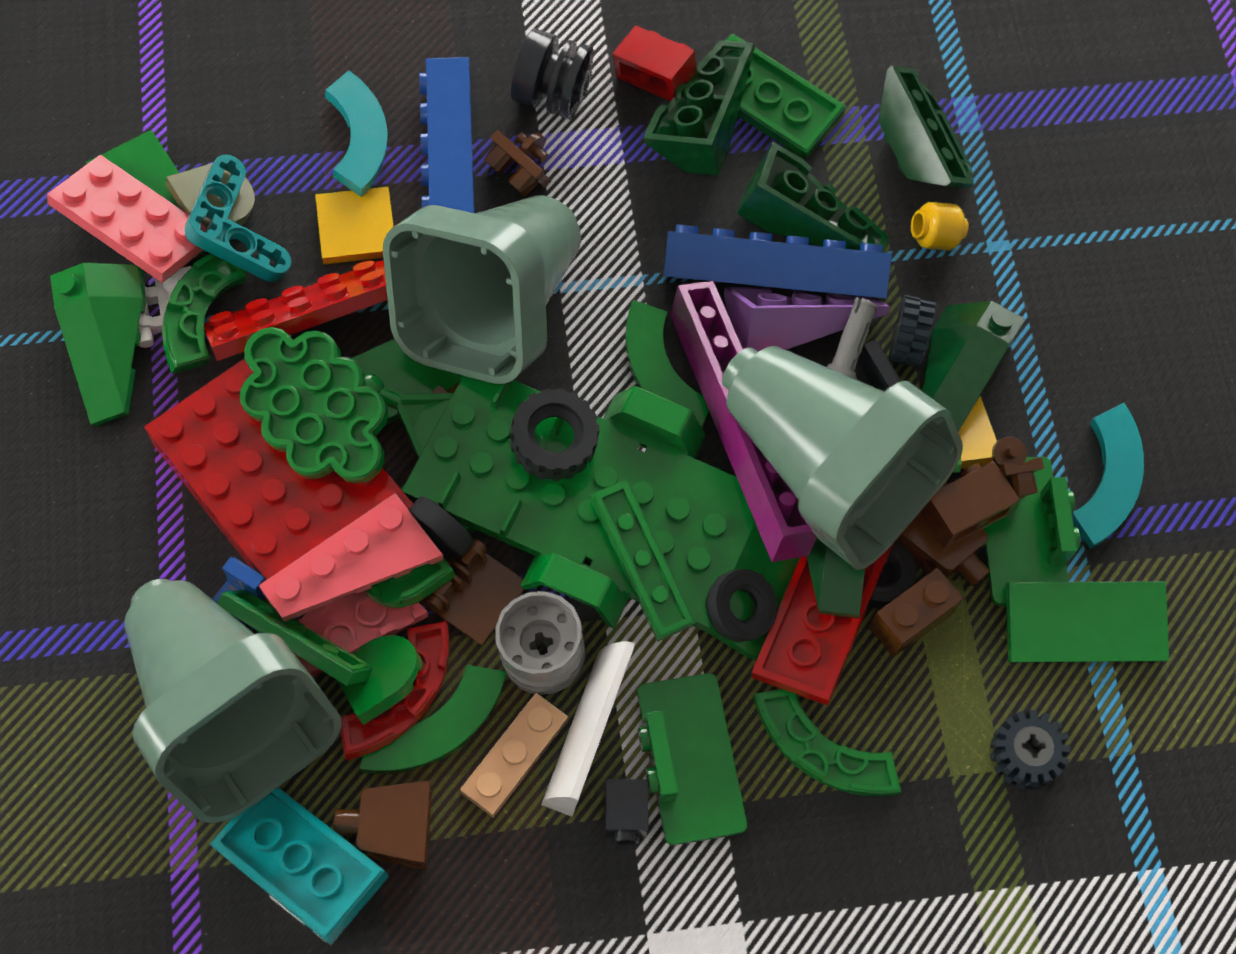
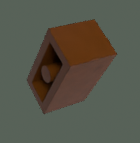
[920,461,1020,549]
[869,568,964,658]

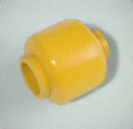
[911,202,968,251]

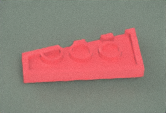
[259,493,443,622]

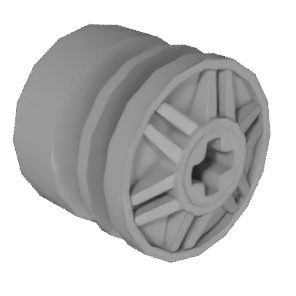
[495,591,585,695]

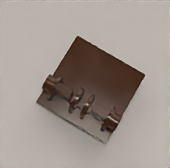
[419,539,525,646]

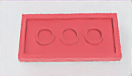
[47,155,207,283]

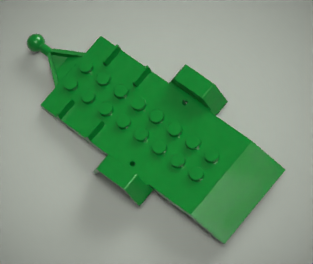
[365,373,800,661]

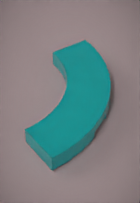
[325,71,387,197]
[1072,403,1144,550]

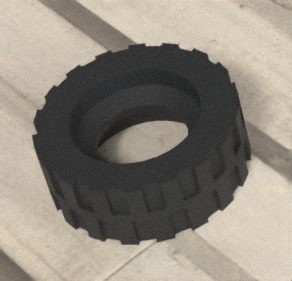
[510,388,600,481]

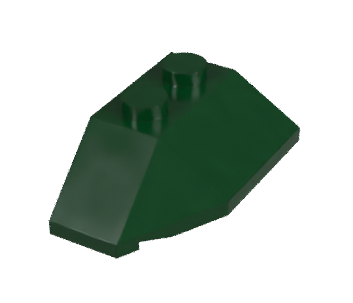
[878,65,974,189]

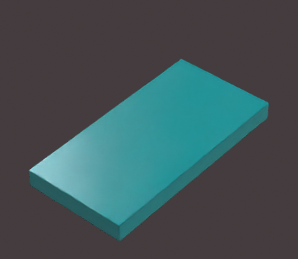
[210,788,389,945]

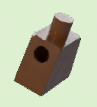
[895,513,991,587]
[334,781,432,870]

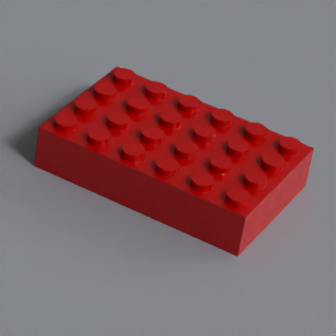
[144,358,413,581]

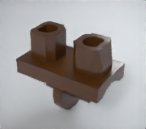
[484,129,551,197]
[992,436,1044,499]

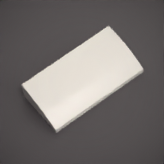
[541,641,635,816]

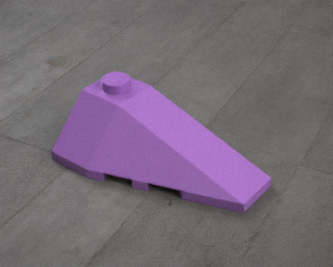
[724,287,890,352]

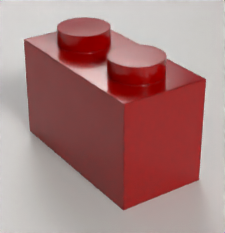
[612,25,697,101]

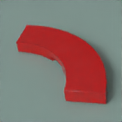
[340,621,450,761]

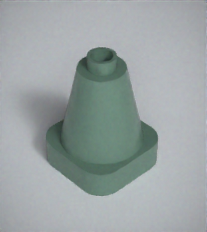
[383,196,581,384]
[722,346,963,570]
[124,579,341,823]

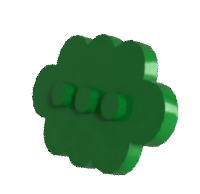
[240,327,388,484]

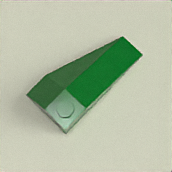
[50,263,147,427]

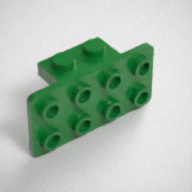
[980,457,1080,606]
[637,673,747,846]

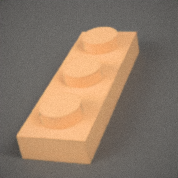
[460,693,568,818]

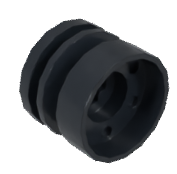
[511,28,594,120]

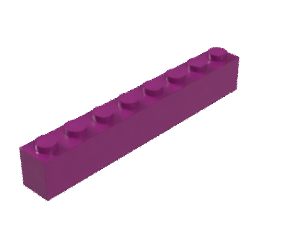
[670,281,817,562]

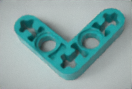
[184,155,291,282]

